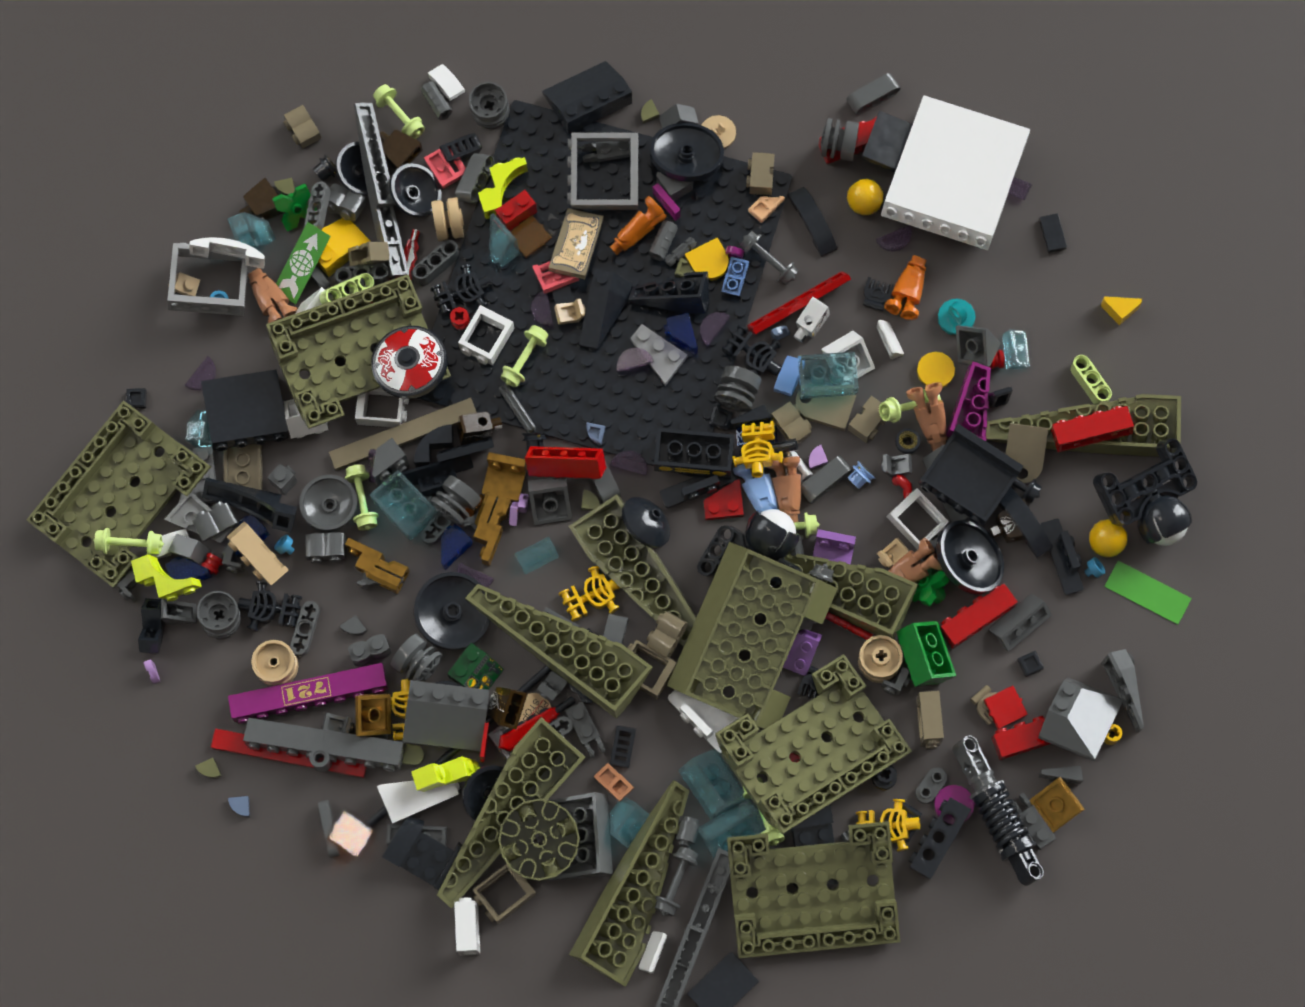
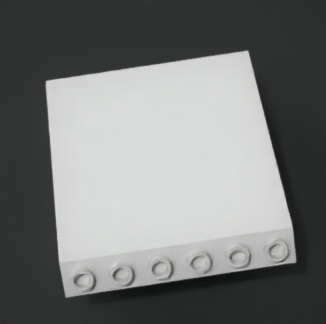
[881,95,1030,250]

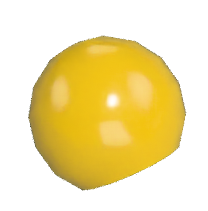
[847,179,884,215]
[1089,519,1127,557]

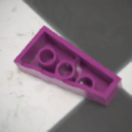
[946,361,991,441]

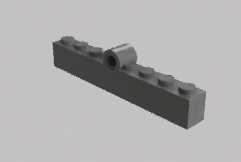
[243,718,405,772]

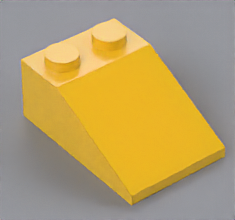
[317,218,371,277]

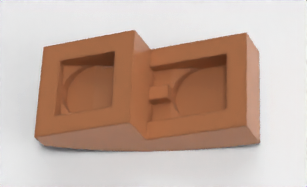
[594,763,634,802]

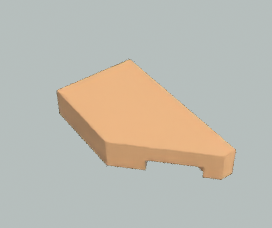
[748,196,785,223]

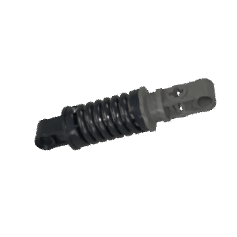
[953,735,1044,886]

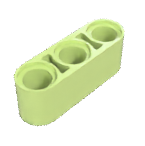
[319,273,374,304]
[1071,355,1112,404]

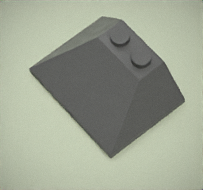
[1038,677,1123,761]

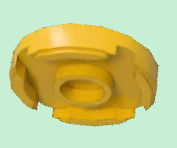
[917,352,955,388]

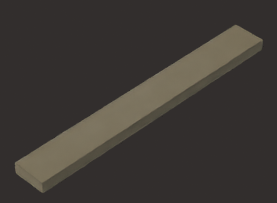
[329,398,477,471]

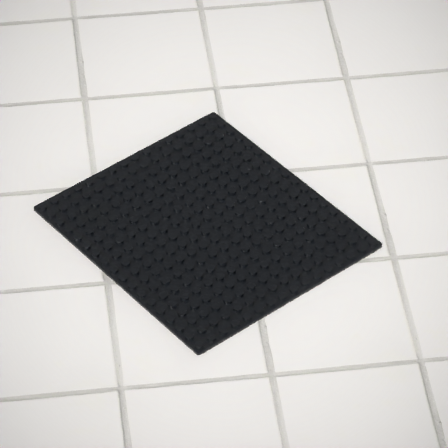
[416,100,792,477]

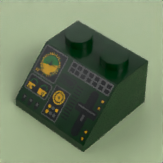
[447,643,504,690]

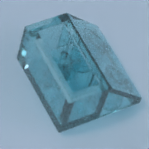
[227,212,276,248]

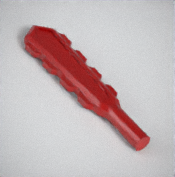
[825,612,873,640]

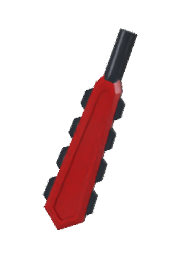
[499,696,575,751]

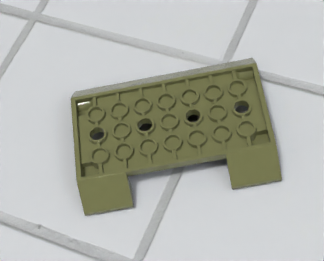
[266,274,451,429]
[26,400,211,588]
[667,542,838,729]
[715,654,912,834]
[727,821,900,958]

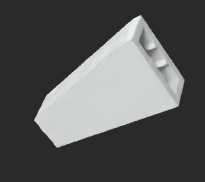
[377,781,461,823]

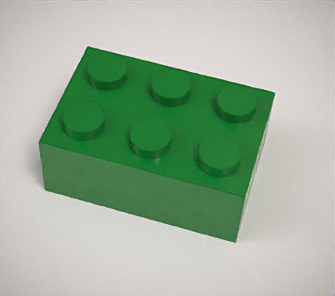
[896,621,956,687]

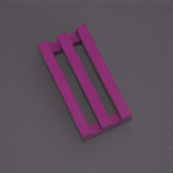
[652,183,680,221]

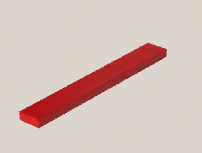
[211,728,367,778]

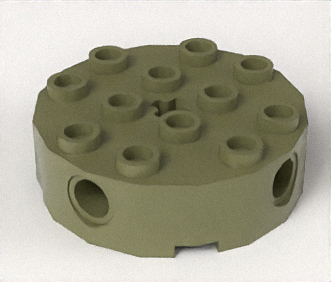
[498,799,580,880]

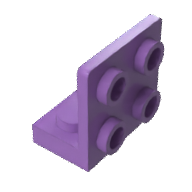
[813,529,856,564]
[783,629,822,676]

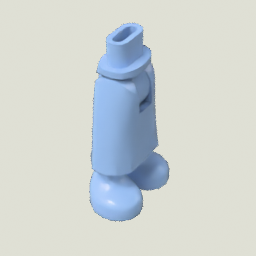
[733,464,779,512]

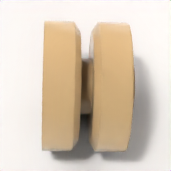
[431,197,464,241]
[858,635,903,683]
[251,640,299,687]

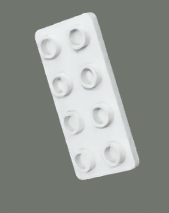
[668,690,739,753]

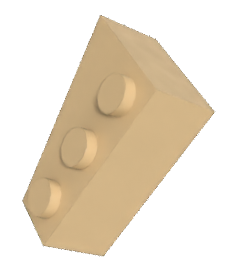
[227,522,289,585]

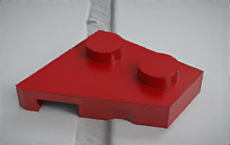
[704,479,744,520]

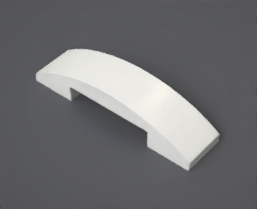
[189,238,265,269]

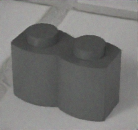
[327,184,366,221]
[192,501,239,542]
[305,532,346,563]
[348,634,392,666]

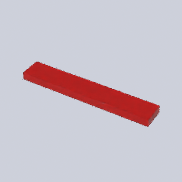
[747,271,851,335]

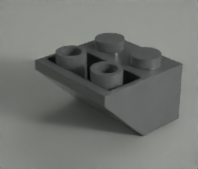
[372,438,410,489]

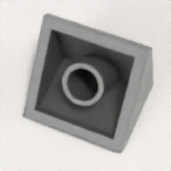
[956,325,1001,367]

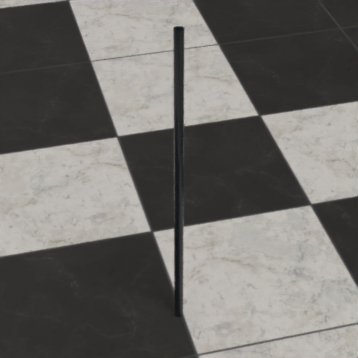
[365,628,593,828]

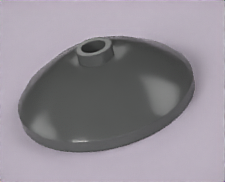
[299,475,357,531]

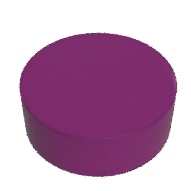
[725,246,744,259]

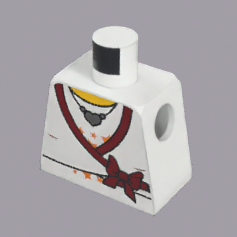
[793,297,830,343]

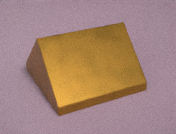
[355,694,391,736]

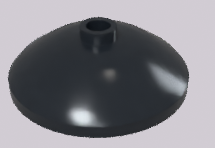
[336,142,388,196]
[390,163,442,217]
[622,497,670,548]
[462,765,503,821]

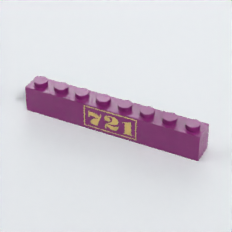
[228,663,389,724]

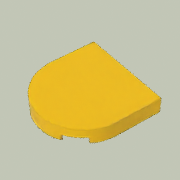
[685,238,729,281]

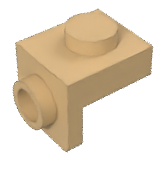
[168,272,200,296]
[554,298,586,324]
[877,538,909,568]

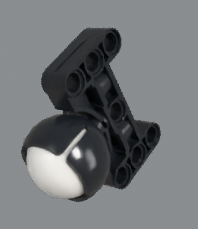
[1093,438,1198,546]
[697,509,802,589]

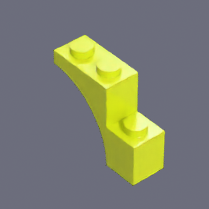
[478,157,528,219]
[131,554,202,601]
[411,757,480,792]

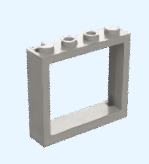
[567,133,638,210]
[167,243,248,316]

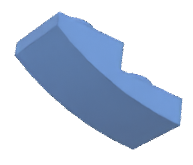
[721,257,749,296]
[774,355,805,396]

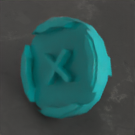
[938,299,976,335]

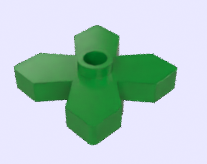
[272,184,317,231]
[912,568,949,606]

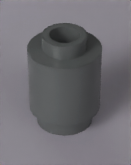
[676,816,700,847]

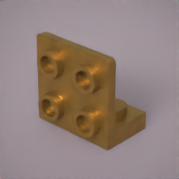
[482,452,527,502]

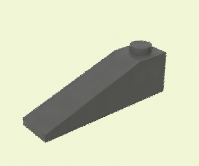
[1101,649,1144,733]

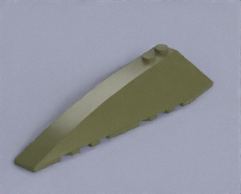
[986,394,1181,457]
[569,494,697,647]
[718,551,918,640]
[465,584,653,719]
[437,717,585,909]
[569,780,689,987]

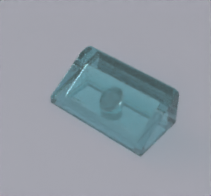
[1003,329,1030,369]
[515,537,559,574]

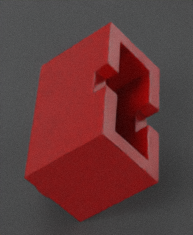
[495,190,537,233]

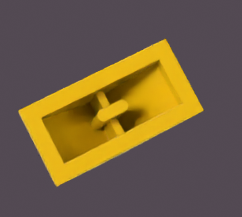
[1101,296,1142,325]

